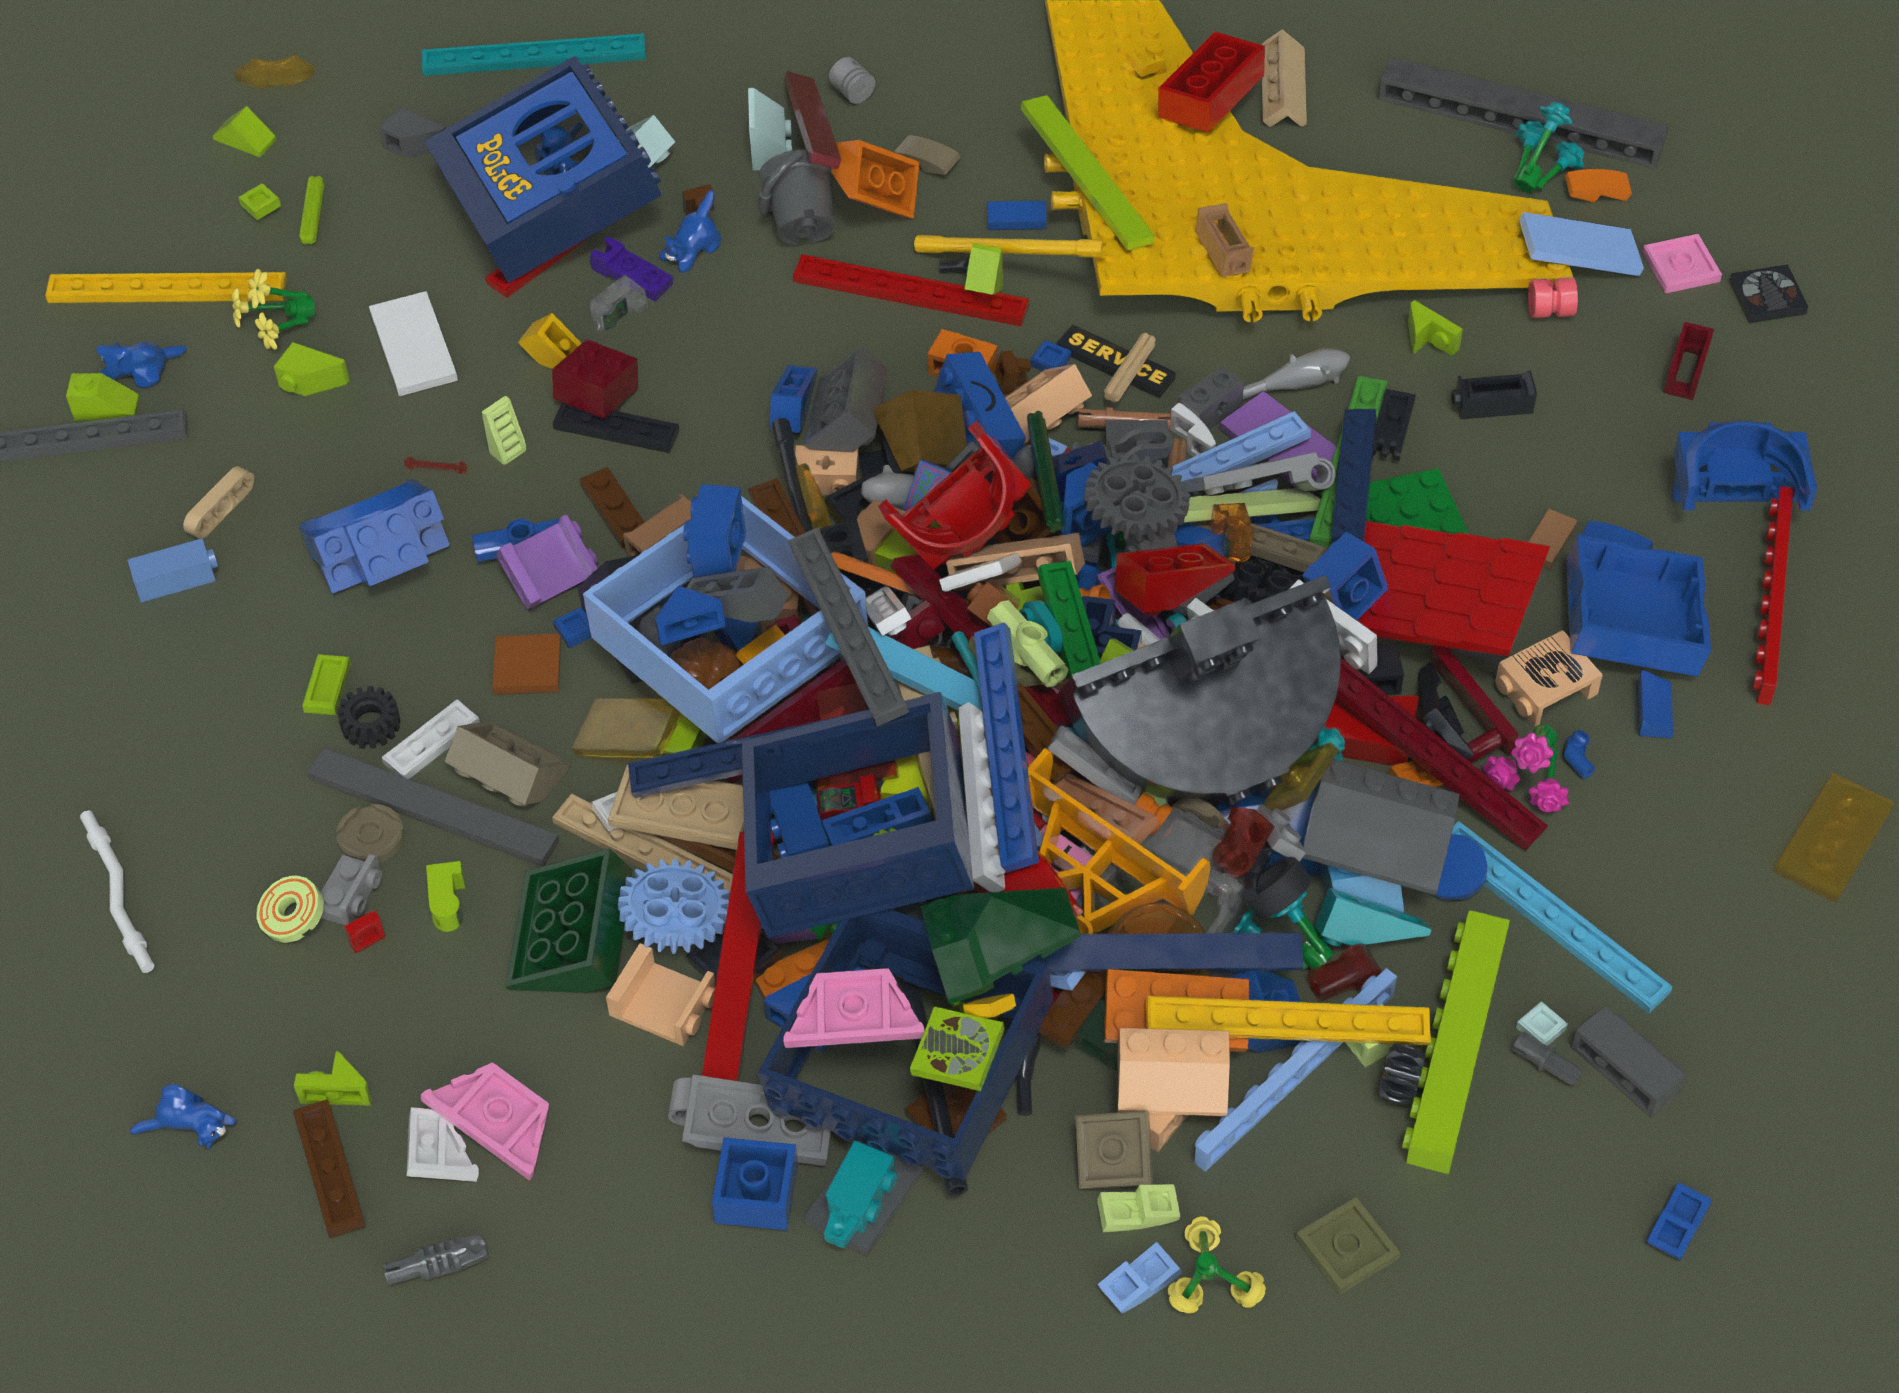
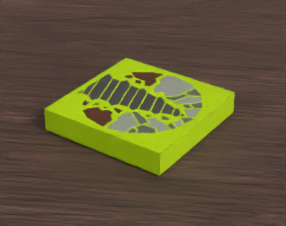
[910,1007,1005,1091]

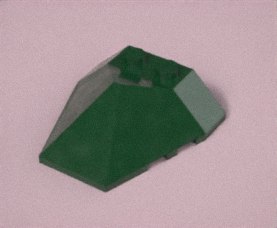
[920,888,1081,1004]

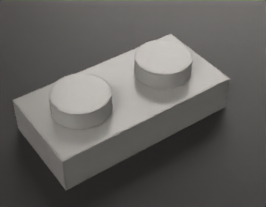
[1253,804,1306,862]

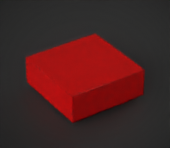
[344,910,385,953]

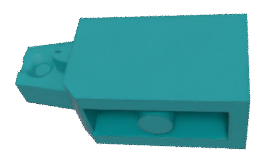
[824,1140,898,1249]

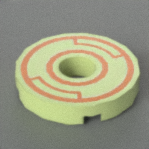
[257,875,324,943]

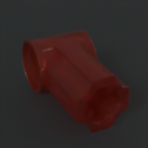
[1307,943,1383,1001]

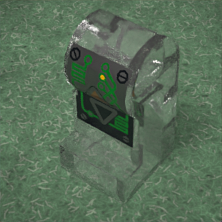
[590,275,647,331]

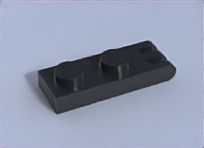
[1373,389,1416,461]

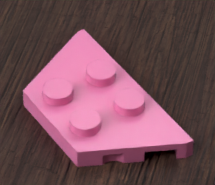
[784,968,925,1048]
[421,1063,549,1181]

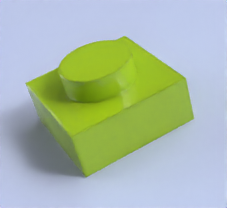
[238,183,281,220]

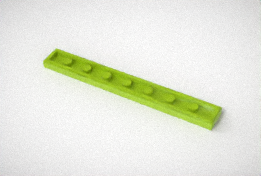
[1021,95,1155,250]

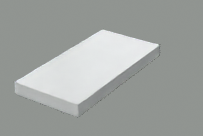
[369,291,458,396]

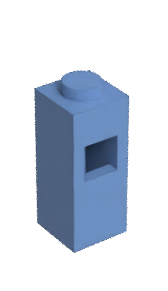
[127,538,218,603]

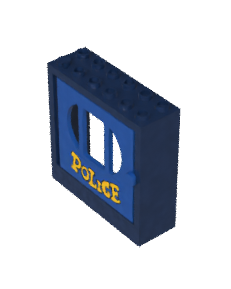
[424,56,662,283]

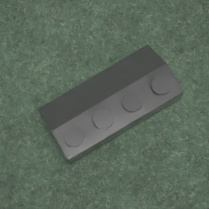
[805,345,887,452]

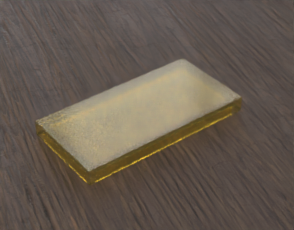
[1773,773,1895,904]

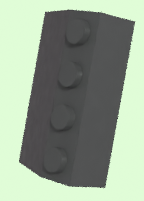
[1303,757,1460,895]

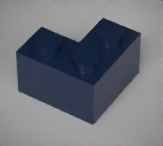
[1082,596,1142,659]

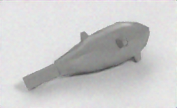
[1243,348,1350,400]
[861,465,915,510]

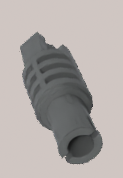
[383,1234,489,1286]

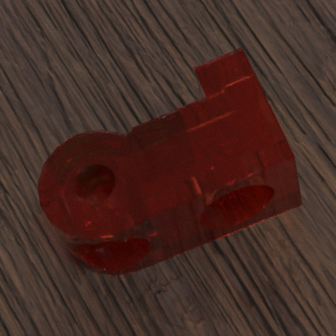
[1212,807,1275,878]

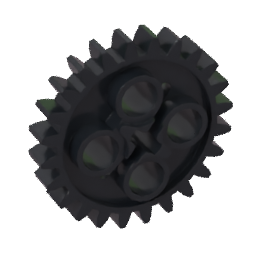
[1225,553,1305,603]

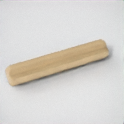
[1104,333,1156,403]

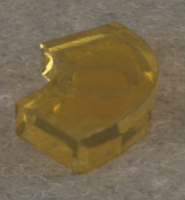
[234,54,315,88]

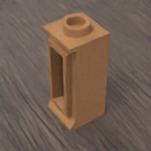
[1195,203,1254,277]
[623,494,691,557]

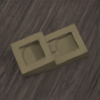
[894,135,961,175]

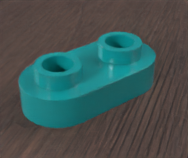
[1019,600,1063,654]

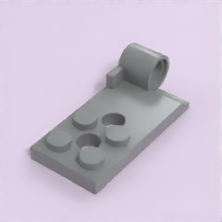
[1181,452,1336,497]
[668,1075,831,1166]

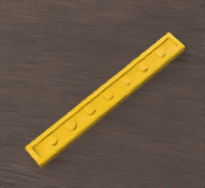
[45,272,287,303]
[1146,996,1431,1045]

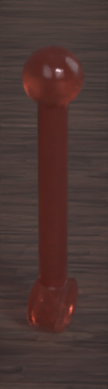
[404,457,468,474]

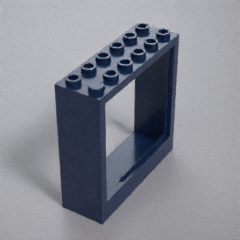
[742,692,974,938]
[758,909,1054,1181]

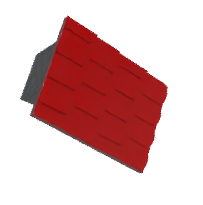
[1357,521,1551,667]

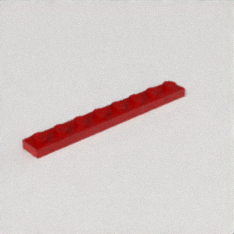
[1753,486,1793,706]

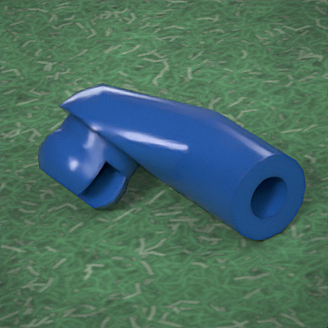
[1564,730,1596,779]

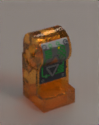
[1210,503,1254,562]

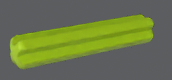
[299,176,324,245]

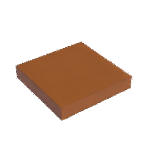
[492,634,561,694]

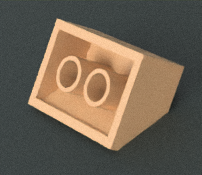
[1005,364,1092,446]
[1118,1028,1230,1116]

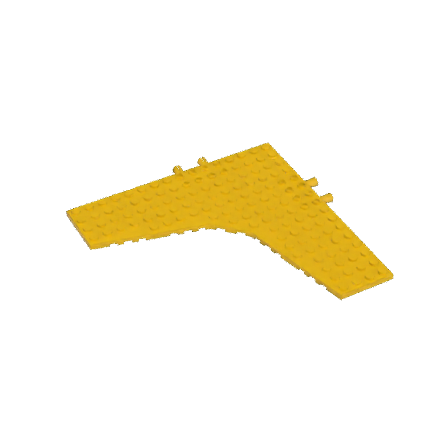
[1044,0,1573,322]

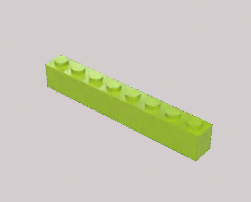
[1402,910,1510,1174]

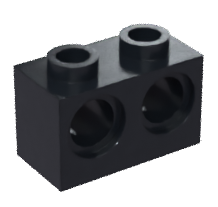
[820,520,872,586]

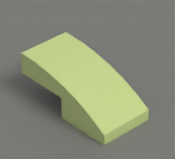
[1097,1184,1181,1232]

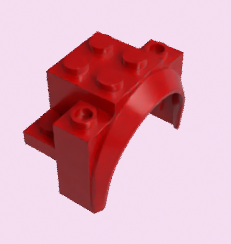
[878,421,1032,570]

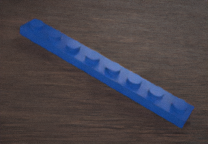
[974,622,1039,873]

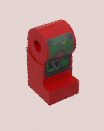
[816,774,881,823]

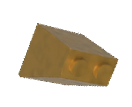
[874,389,967,474]

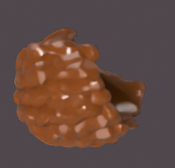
[670,637,742,690]

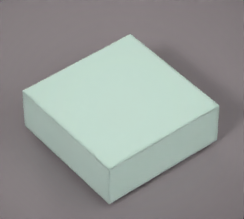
[1516,1001,1568,1046]

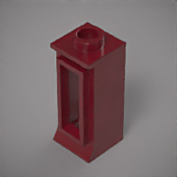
[1664,322,1714,401]

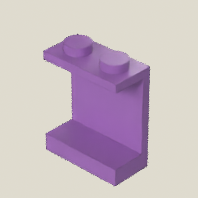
[496,514,598,611]

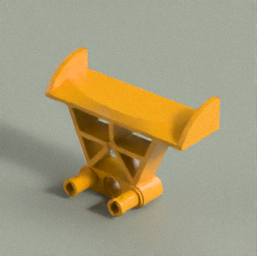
[1028,748,1210,934]

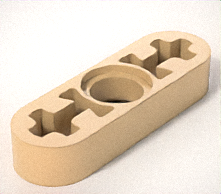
[183,466,255,539]

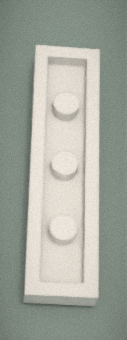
[866,585,911,636]

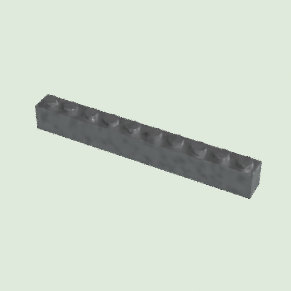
[1379,57,1669,169]

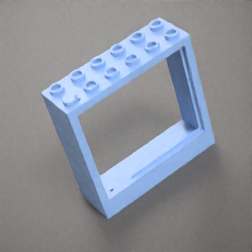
[583,496,868,743]

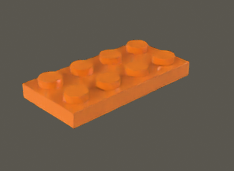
[1104,969,1249,1052]

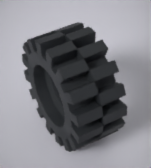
[337,686,401,749]

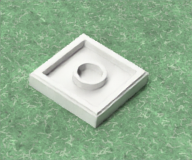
[939,552,1021,591]

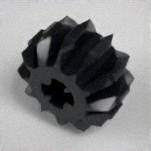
[1377,1043,1425,1105]

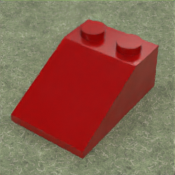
[1115,543,1235,615]

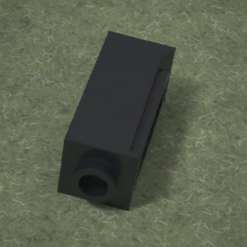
[1451,370,1537,420]

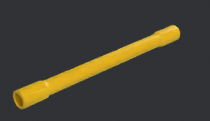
[914,235,1108,258]

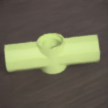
[987,600,1069,687]

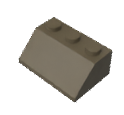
[445,721,572,807]

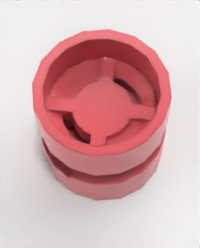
[1528,278,1578,318]

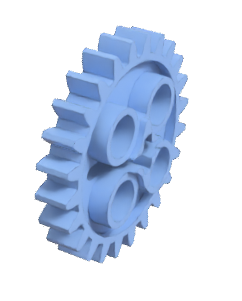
[618,858,729,954]

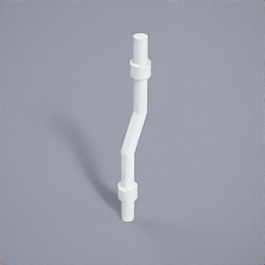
[80,810,154,973]

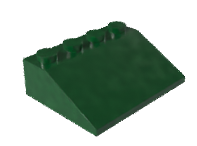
[505,848,633,993]

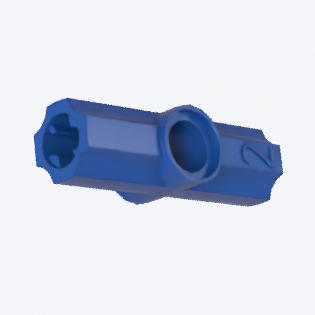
[472,518,560,562]

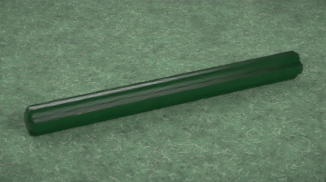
[1027,410,1065,533]

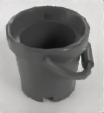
[757,150,836,245]

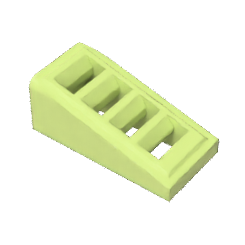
[482,396,526,464]

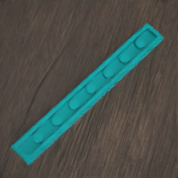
[422,33,646,76]

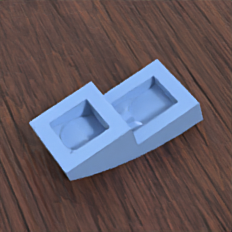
[1097,1242,1182,1314]

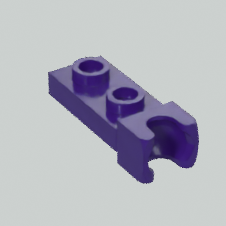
[590,237,673,302]

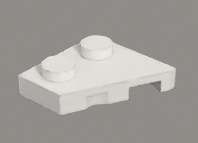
[406,1107,479,1182]

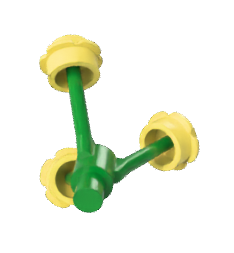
[1167,1216,1266,1314]

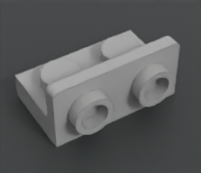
[321,854,382,925]

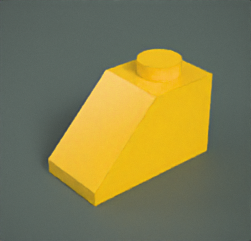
[518,313,582,369]

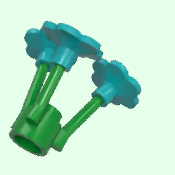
[1233,891,1335,972]

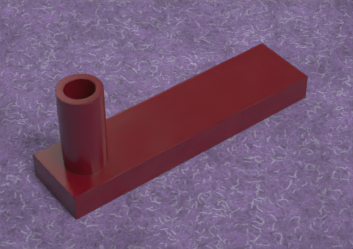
[1432,646,1519,763]

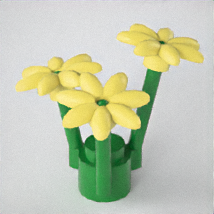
[232,269,315,350]

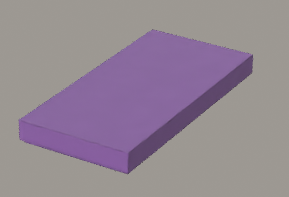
[1220,391,1337,494]

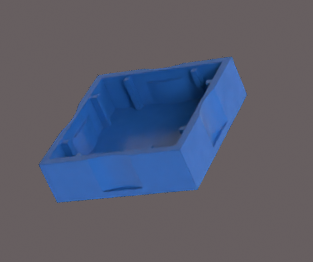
[1566,534,1711,677]

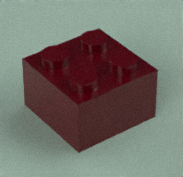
[552,339,638,419]

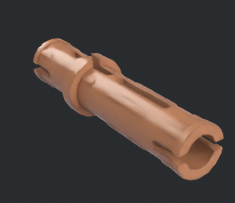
[1078,407,1171,432]

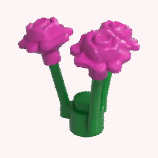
[1482,724,1569,813]

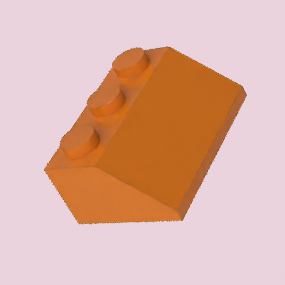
[831,140,920,219]

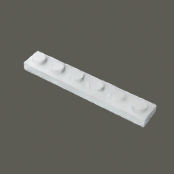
[958,702,1005,892]

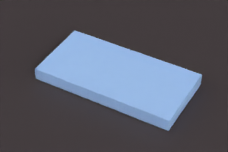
[1519,212,1644,276]

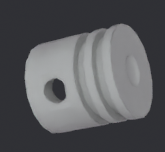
[829,57,876,104]

